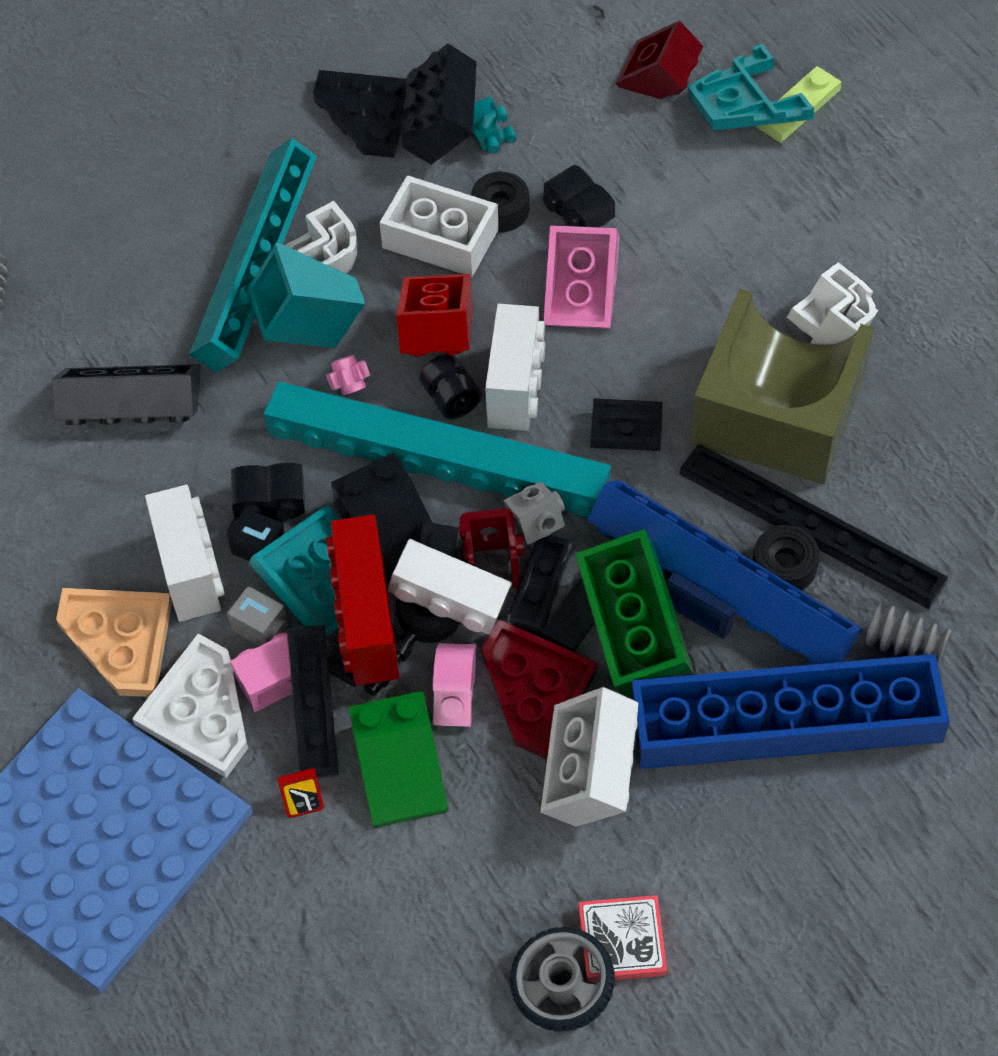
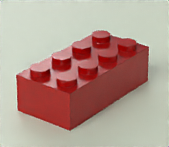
[326,514,400,686]

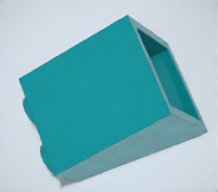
[247,243,365,348]

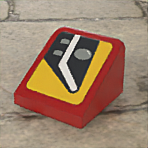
[277,768,324,818]

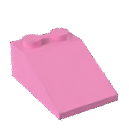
[543,226,620,329]

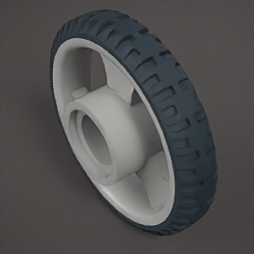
[510,927,615,1032]

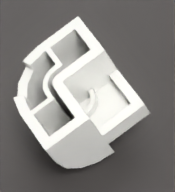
[285,201,357,274]
[787,262,878,345]

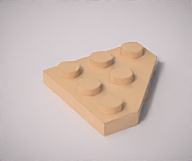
[56,588,172,697]

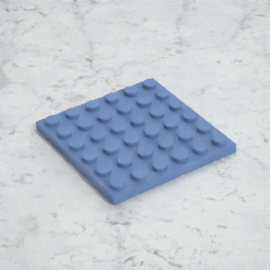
[0,688,253,993]

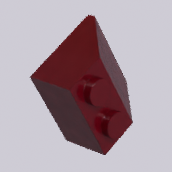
[615,20,703,99]

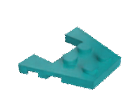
[688,44,814,131]

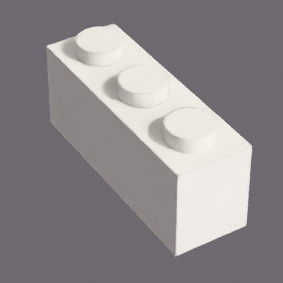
[388,539,512,635]

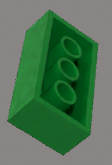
[575,529,695,698]

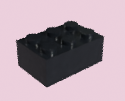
[402,43,477,165]

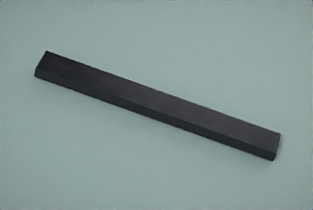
[680,444,948,609]

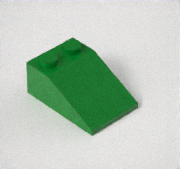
[348,691,449,828]

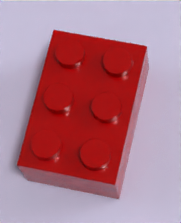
[396,274,474,357]

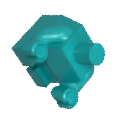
[472,96,517,154]

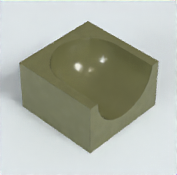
[690,288,874,485]

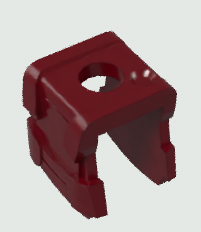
[459,508,524,589]

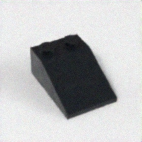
[331,452,433,583]

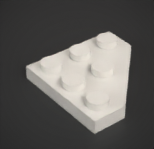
[132,634,248,778]

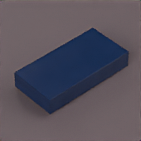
[666,572,736,639]

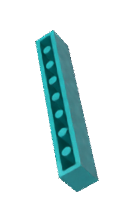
[189,138,317,373]

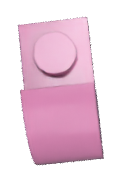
[433,643,476,727]

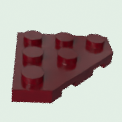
[482,620,598,760]

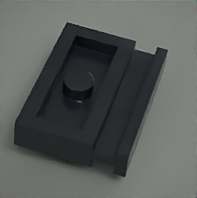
[591,398,663,451]

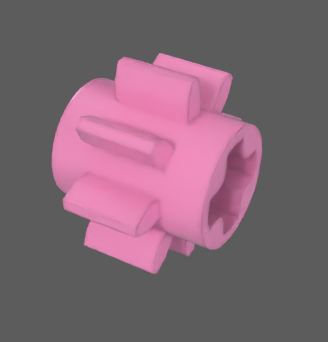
[326,354,371,396]

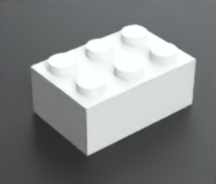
[380,175,499,277]
[485,304,545,431]
[145,484,225,622]
[540,687,638,827]

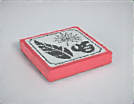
[579,895,667,983]

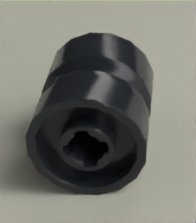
[419,354,482,419]

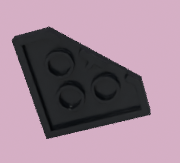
[313,70,407,158]

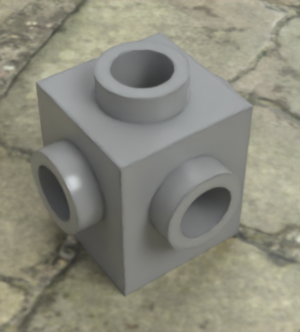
[504,481,565,545]

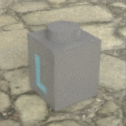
[227,586,288,646]

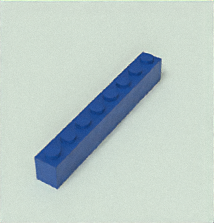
[587,480,863,665]

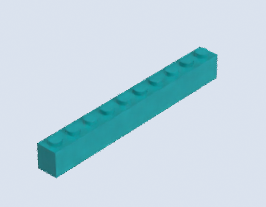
[264,381,611,517]

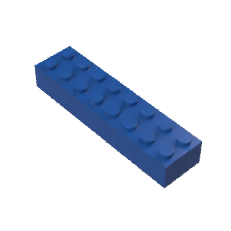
[631,654,950,769]

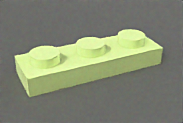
[756,66,842,143]

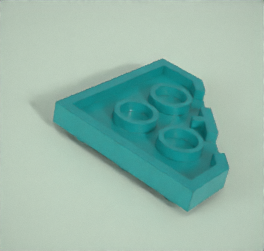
[248,505,341,640]

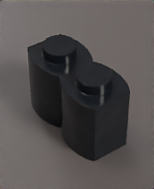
[543,165,615,228]
[231,463,305,520]

